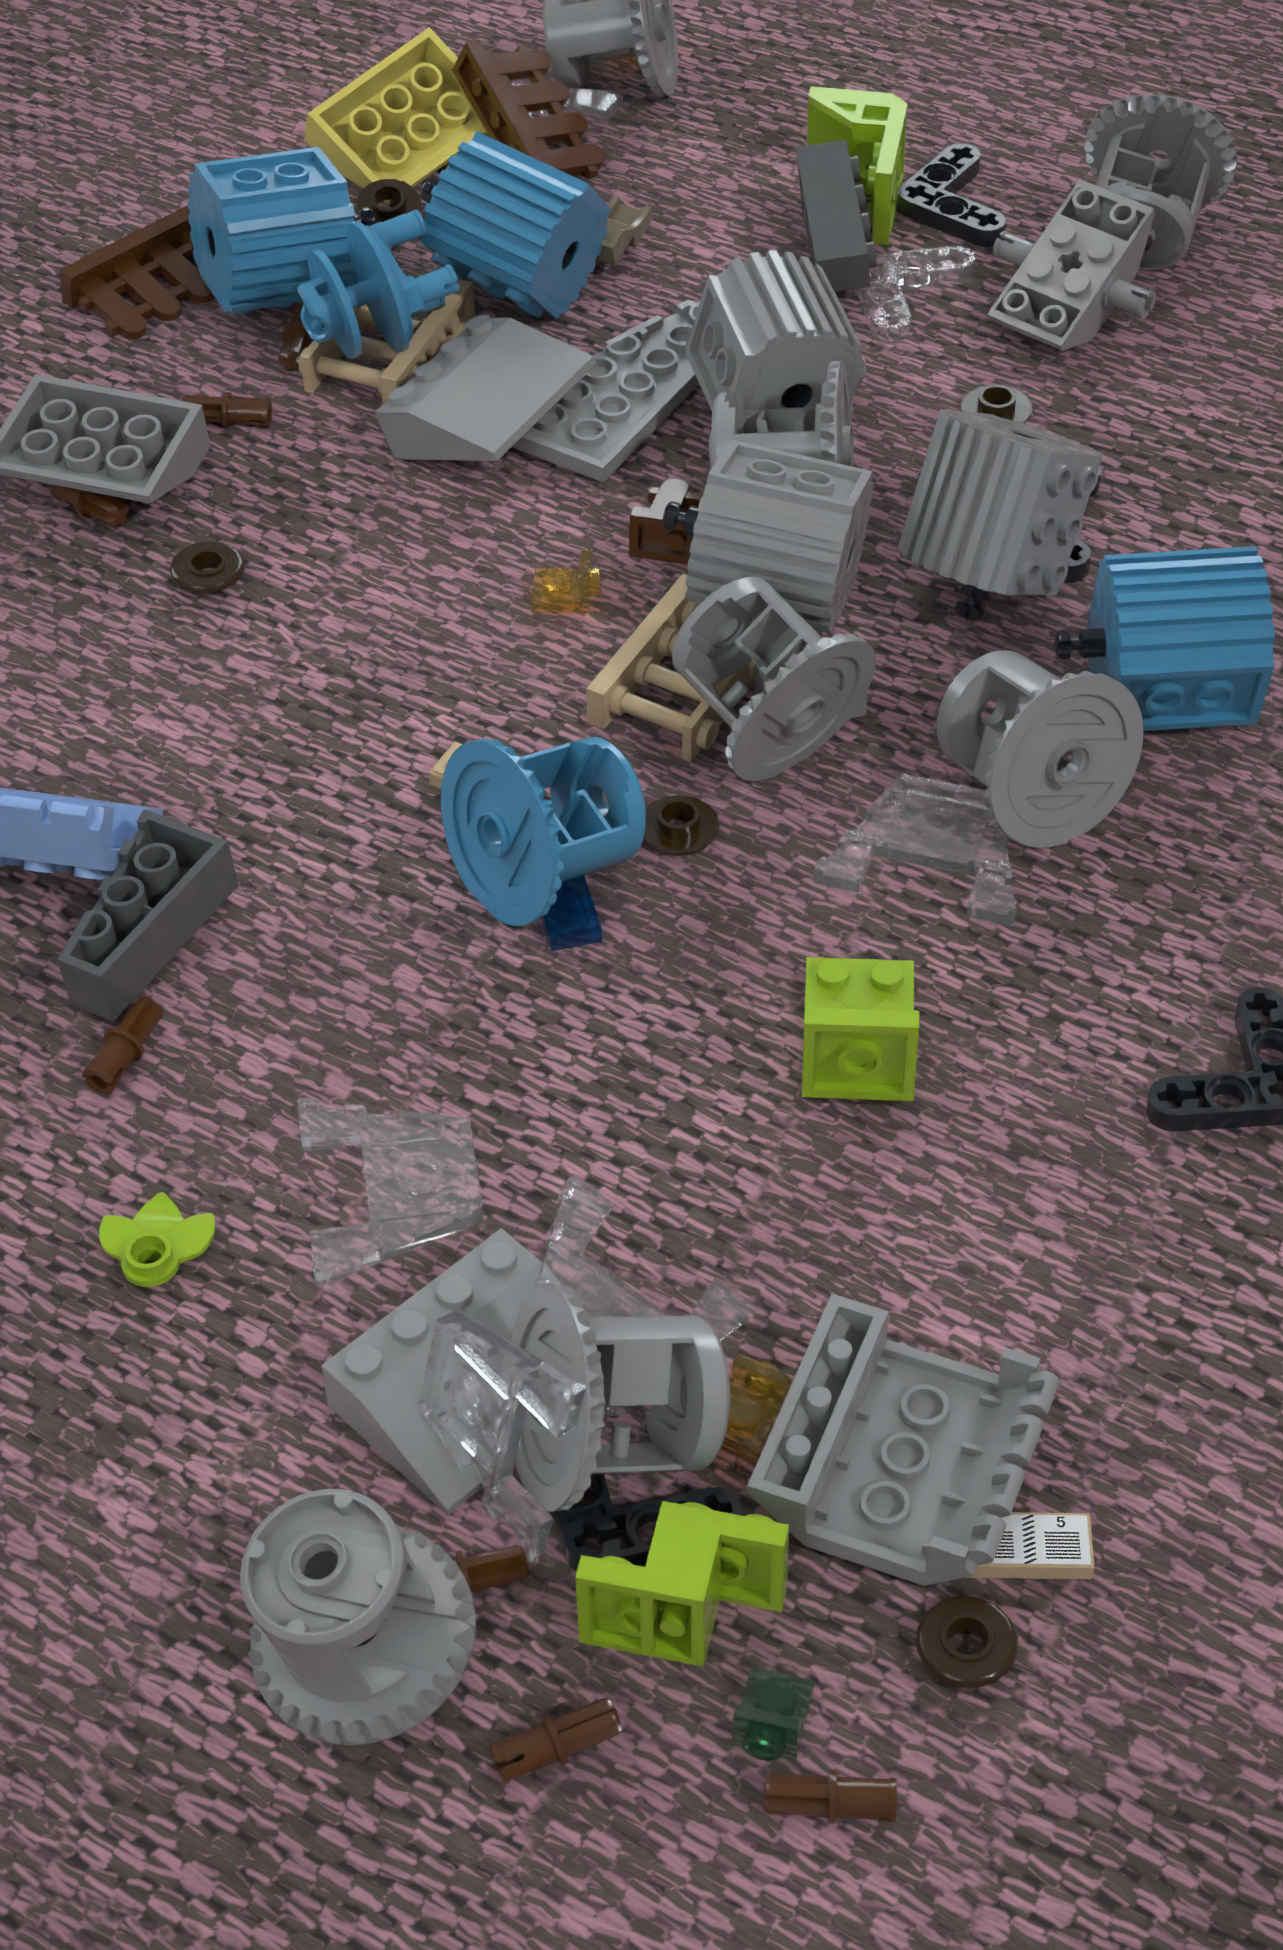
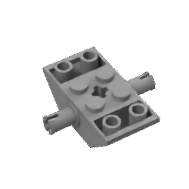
[987,179,1156,351]

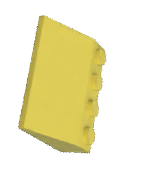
[304,27,487,205]

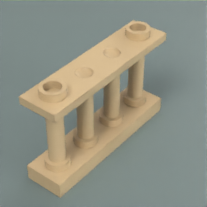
[299,279,476,405]
[586,573,755,762]

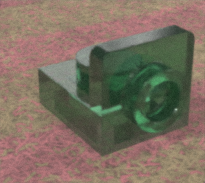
[733,1666,815,1761]

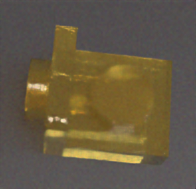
[531,549,601,614]
[722,1354,791,1463]

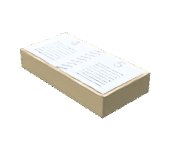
[966,1512,1094,1579]

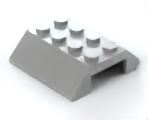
[747,1293,1060,1586]

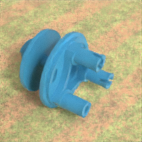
[297,209,460,359]

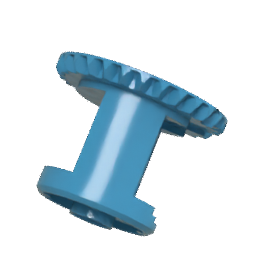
[441,737,646,926]

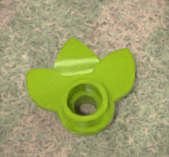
[99,1192,216,1287]

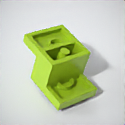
[575,1501,789,1667]

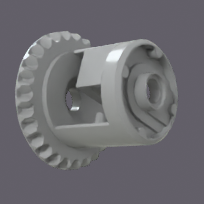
[543,0,678,97]
[1084,94,1237,271]
[709,361,854,469]
[672,576,876,781]
[937,650,1144,848]
[507,1283,730,1512]
[240,1489,476,1745]

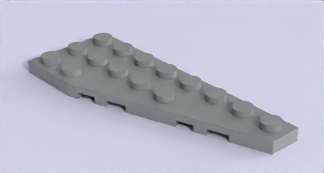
[512,299,700,483]

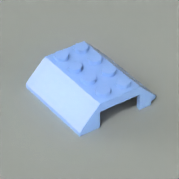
[0,787,163,880]

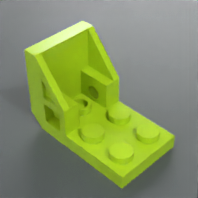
[807,86,908,245]
[802,957,919,1101]

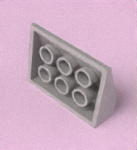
[375,315,597,461]
[0,374,210,503]
[321,1228,558,1516]

